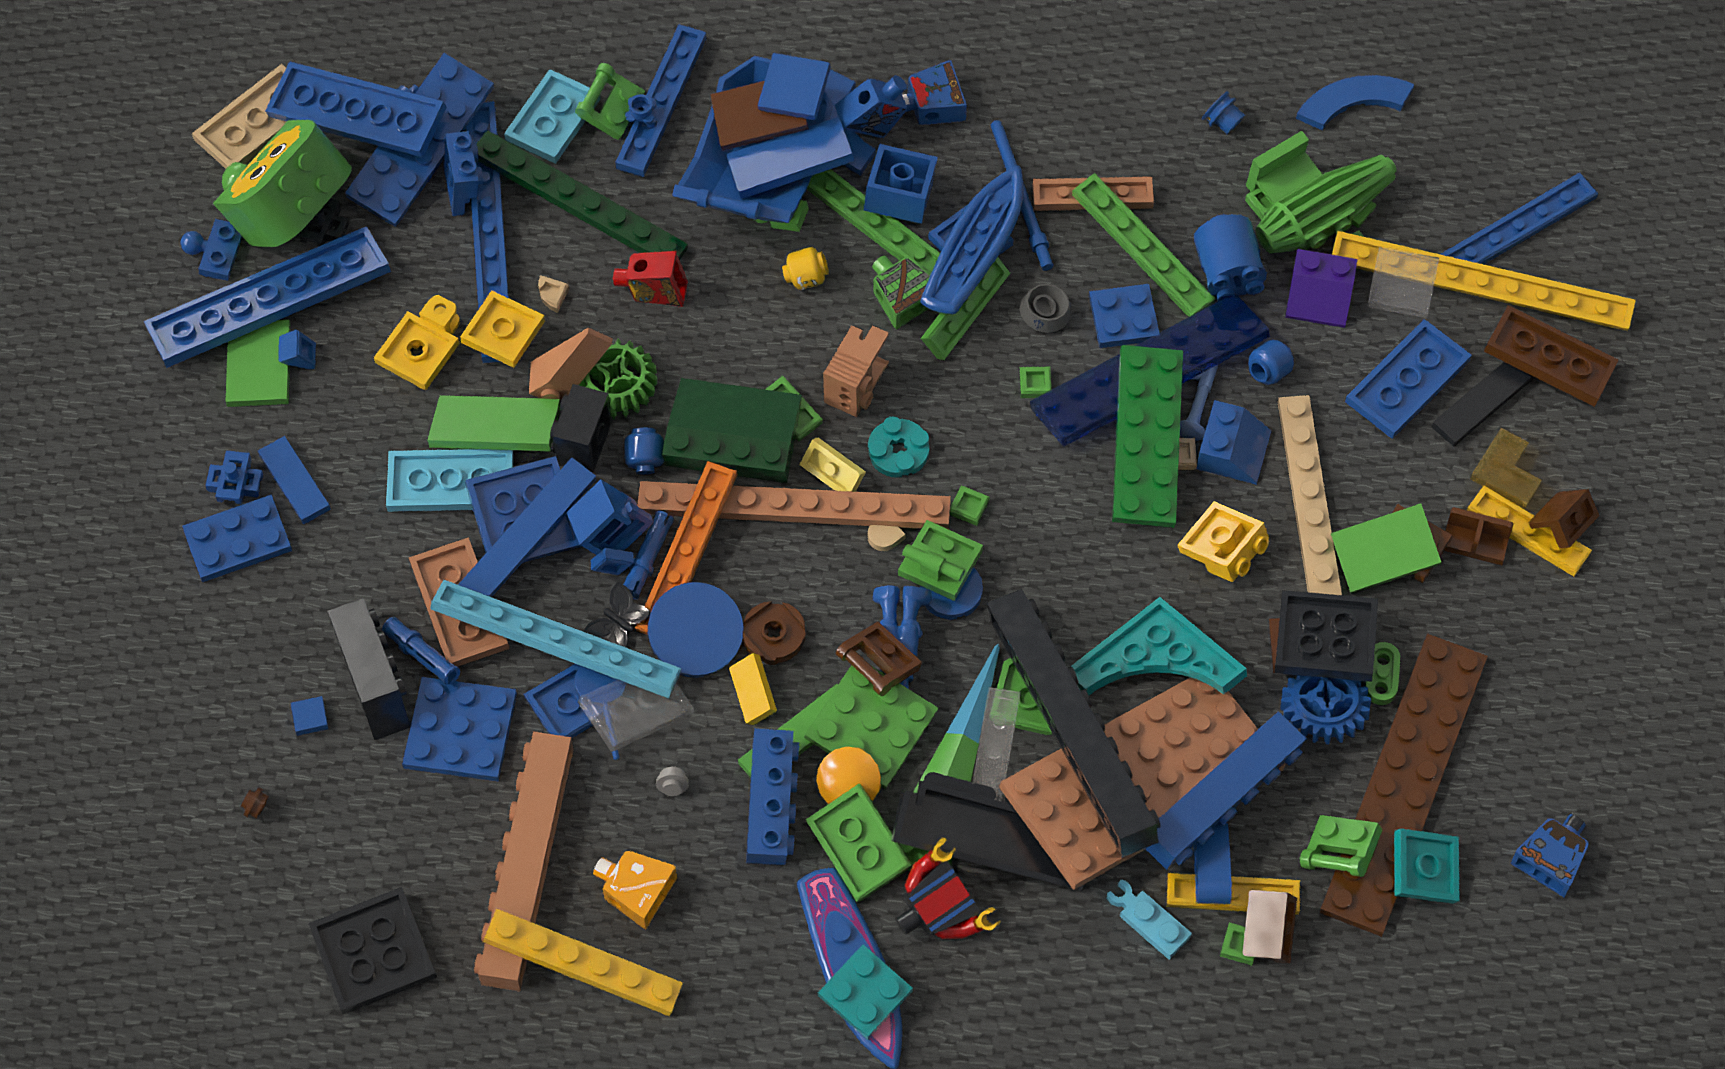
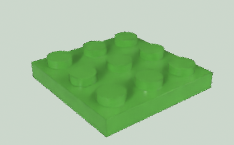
[804,665,938,789]

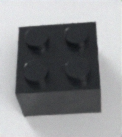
[550,384,612,473]

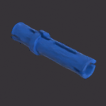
[623,511,674,600]
[382,617,460,685]

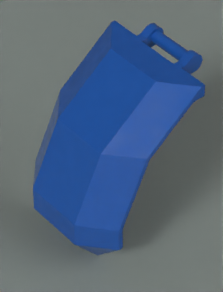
[672,56,833,223]

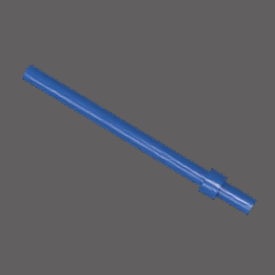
[990,120,1054,271]

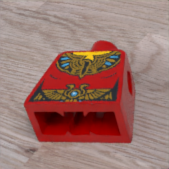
[613,251,688,307]

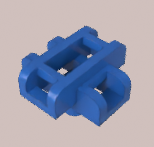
[205,451,263,504]

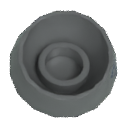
[1019,284,1072,333]

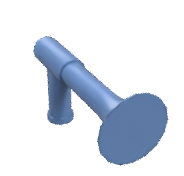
[1180,361,1218,441]

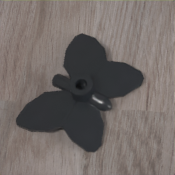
[583,582,650,648]

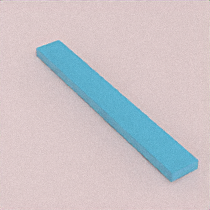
[430,580,681,698]

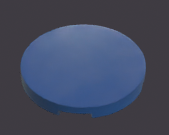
[647,582,743,678]

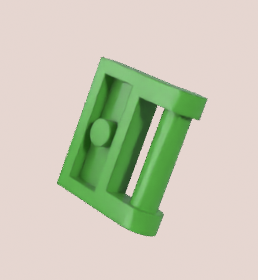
[575,63,645,140]
[1300,815,1383,877]

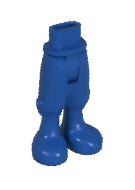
[873,585,932,688]

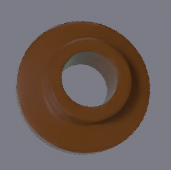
[241,787,269,819]

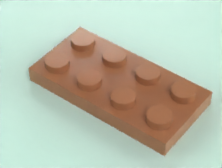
[409,537,509,667]

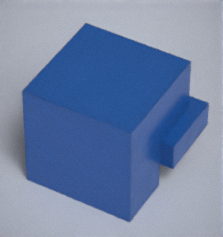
[566,479,654,555]

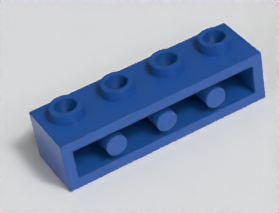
[746,728,799,865]

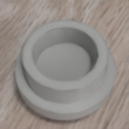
[656,767,689,796]

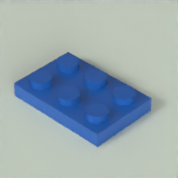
[182,495,292,583]

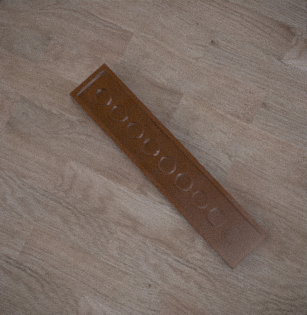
[1319,634,1488,937]

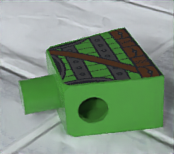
[872,256,930,330]

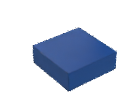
[591,548,634,575]
[291,696,329,736]

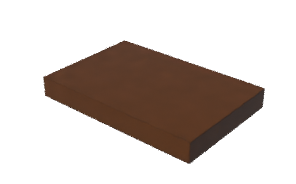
[710,81,809,151]

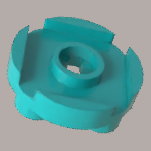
[868,416,929,478]

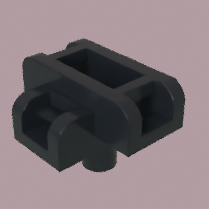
[299,199,349,247]

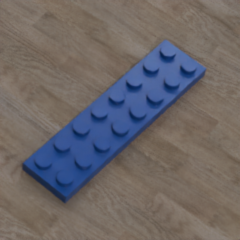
[144,226,391,368]

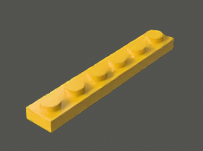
[483,908,683,1016]

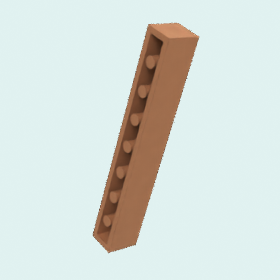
[474,732,574,991]

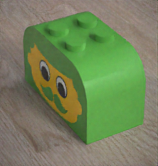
[213,120,352,247]

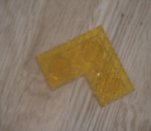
[1470,428,1542,509]

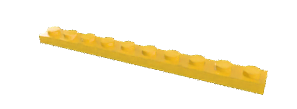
[1332,231,1636,331]

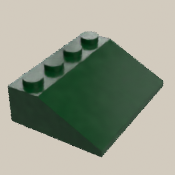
[662,378,802,483]

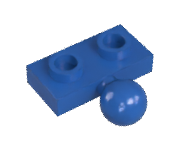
[180,219,243,281]

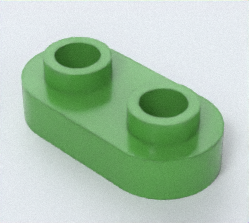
[1365,642,1400,705]

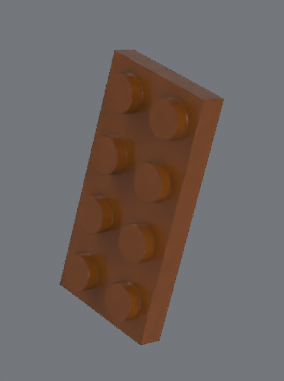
[1484,305,1618,407]

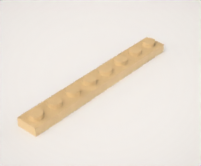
[1278,395,1342,595]

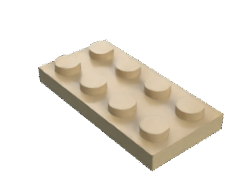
[192,64,286,169]

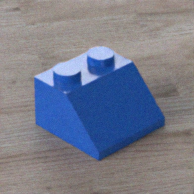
[1196,400,1272,485]

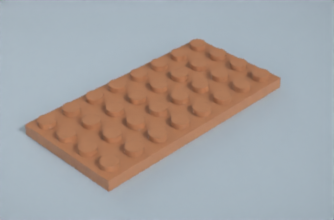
[999,677,1285,890]

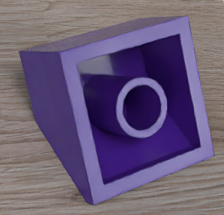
[1285,249,1357,328]

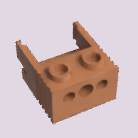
[823,326,889,417]

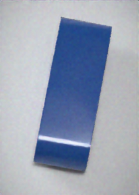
[1194,822,1232,904]

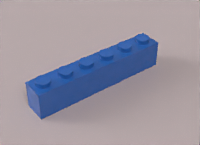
[1145,711,1306,870]

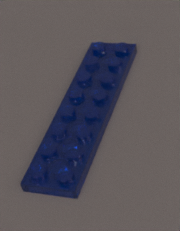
[1030,293,1270,447]

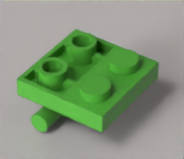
[898,520,983,601]

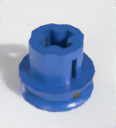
[1202,91,1245,134]

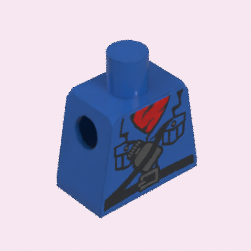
[834,75,907,138]

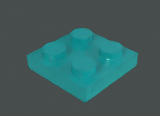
[1394,829,1459,904]
[818,944,913,1040]

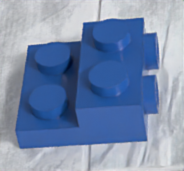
[443,131,483,216]

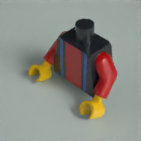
[895,838,1001,939]

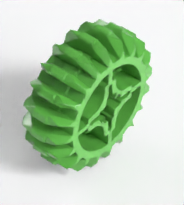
[579,338,658,419]

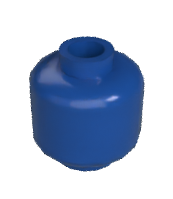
[1248,340,1294,385]
[624,428,664,475]

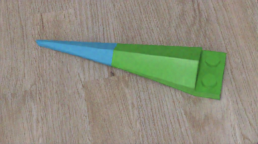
[899,644,1000,871]

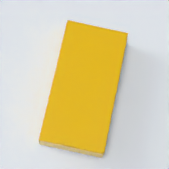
[729,653,777,725]

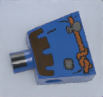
[1511,814,1589,897]

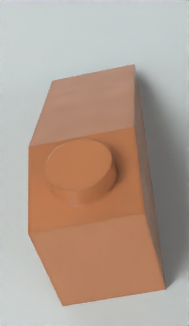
[529,328,613,400]

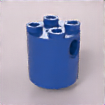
[1194,214,1267,303]

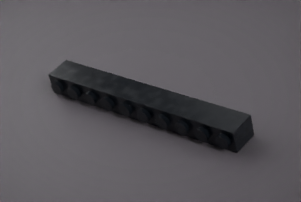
[987,589,1161,858]

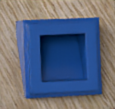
[278,330,316,369]

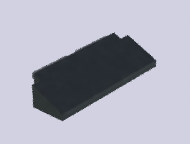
[891,772,1083,891]

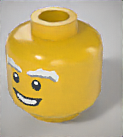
[782,247,829,290]

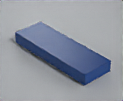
[258,436,331,525]

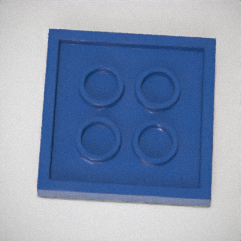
[465,456,582,563]
[402,677,517,781]

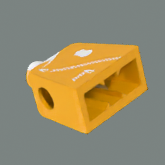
[593,851,677,929]

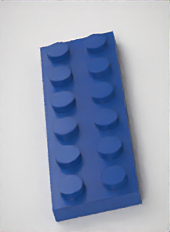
[345,53,494,227]
[265,61,447,158]

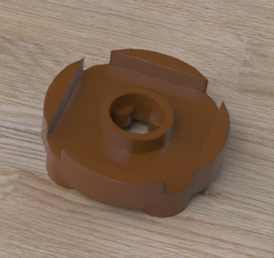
[743,601,806,665]

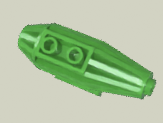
[1246,131,1397,253]

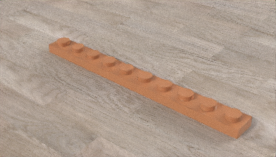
[637,481,951,529]

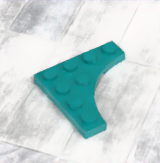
[1072,597,1247,695]

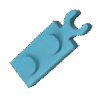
[1107,879,1192,960]

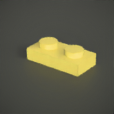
[799,438,866,492]

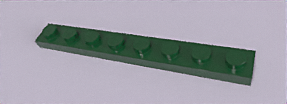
[477,130,688,260]

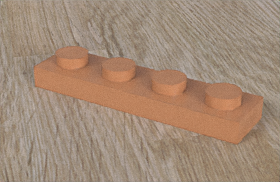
[1033,177,1154,211]

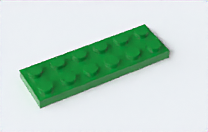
[1112,345,1183,528]

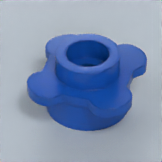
[625,94,657,124]

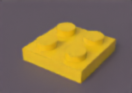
[460,291,545,368]

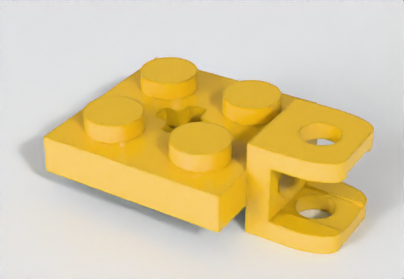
[374,295,460,391]

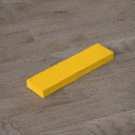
[1467,485,1592,577]
[1167,873,1300,914]

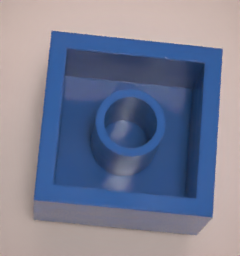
[863,144,938,224]

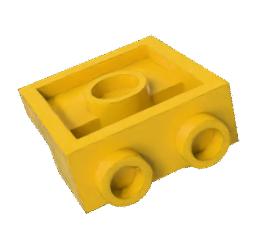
[1178,502,1269,583]

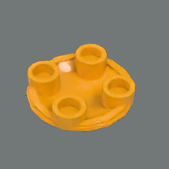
[816,747,881,804]

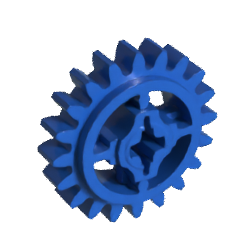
[1281,675,1371,744]

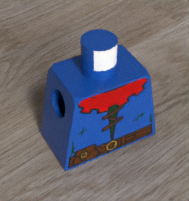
[902,60,966,125]

